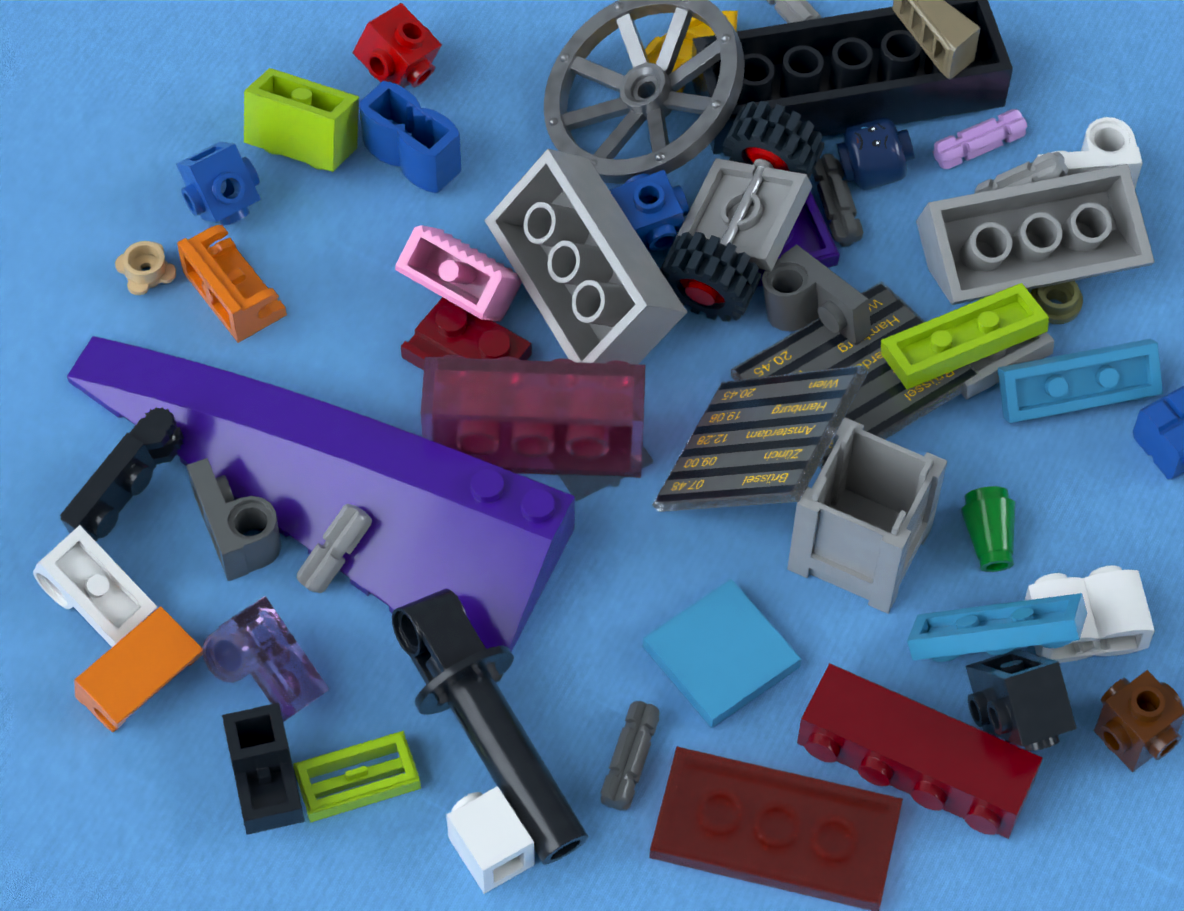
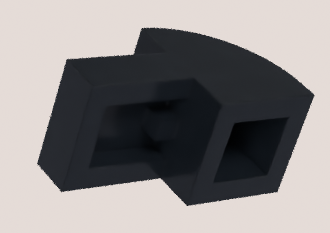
[222,703,305,835]

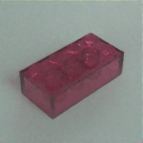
[421,355,645,478]

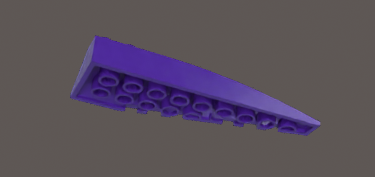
[67,336,575,652]

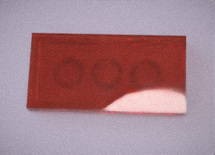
[649,746,903,911]

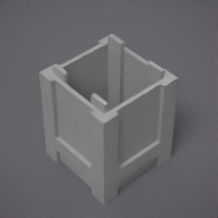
[787,417,947,614]

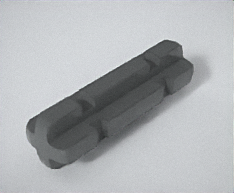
[812,153,863,247]
[600,701,660,811]

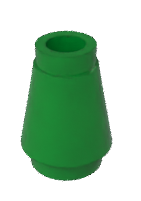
[961,486,1015,572]

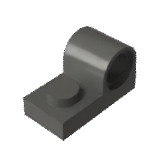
[762,245,871,345]
[186,458,281,581]

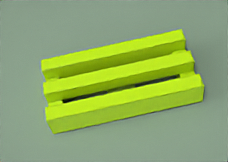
[293,731,421,823]

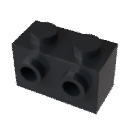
[966,649,1077,751]

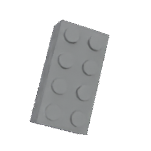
[484,149,687,383]

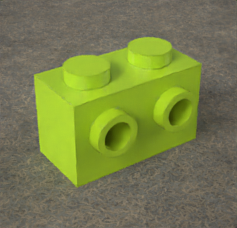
[244,68,359,172]

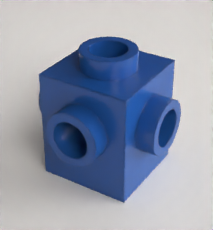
[176,141,261,226]
[609,170,689,251]

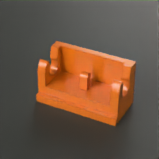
[177,225,287,343]
[74,606,203,733]

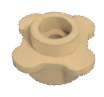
[115,241,176,295]

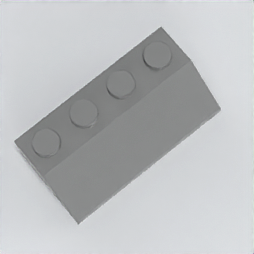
[916,164,1155,305]

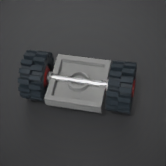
[660,101,824,322]

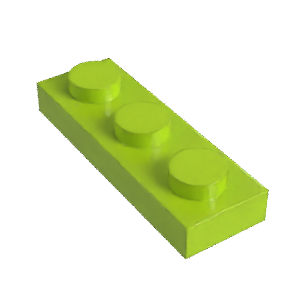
[881,283,1049,390]

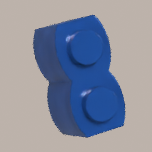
[359,81,461,193]

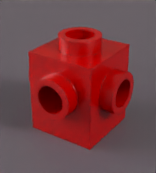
[352,3,442,88]

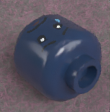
[836,118,915,190]

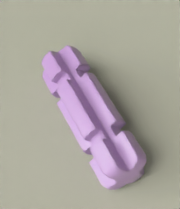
[933,109,1027,169]

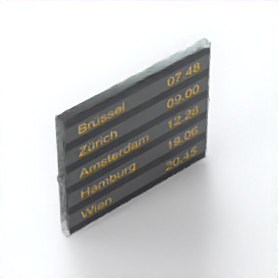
[730,281,981,469]
[652,365,868,512]

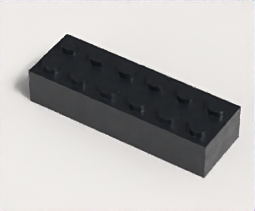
[692,0,1013,155]

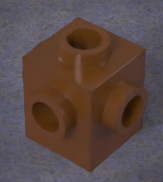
[1094,670,1184,773]

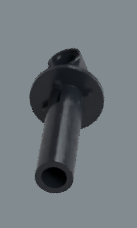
[392,589,588,864]

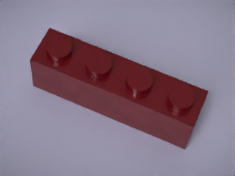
[797,663,1043,839]

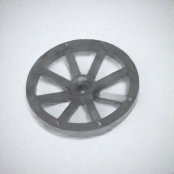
[544,0,745,184]

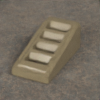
[892,0,980,80]

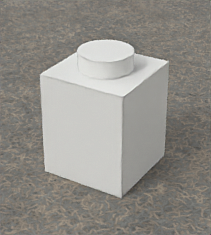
[447,786,535,894]

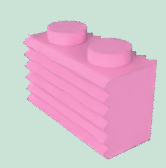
[395,225,522,322]

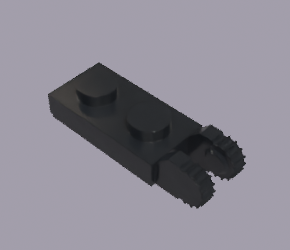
[60,407,184,542]

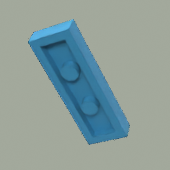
[998,339,1163,423]
[907,593,1087,662]

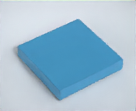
[642,579,802,728]

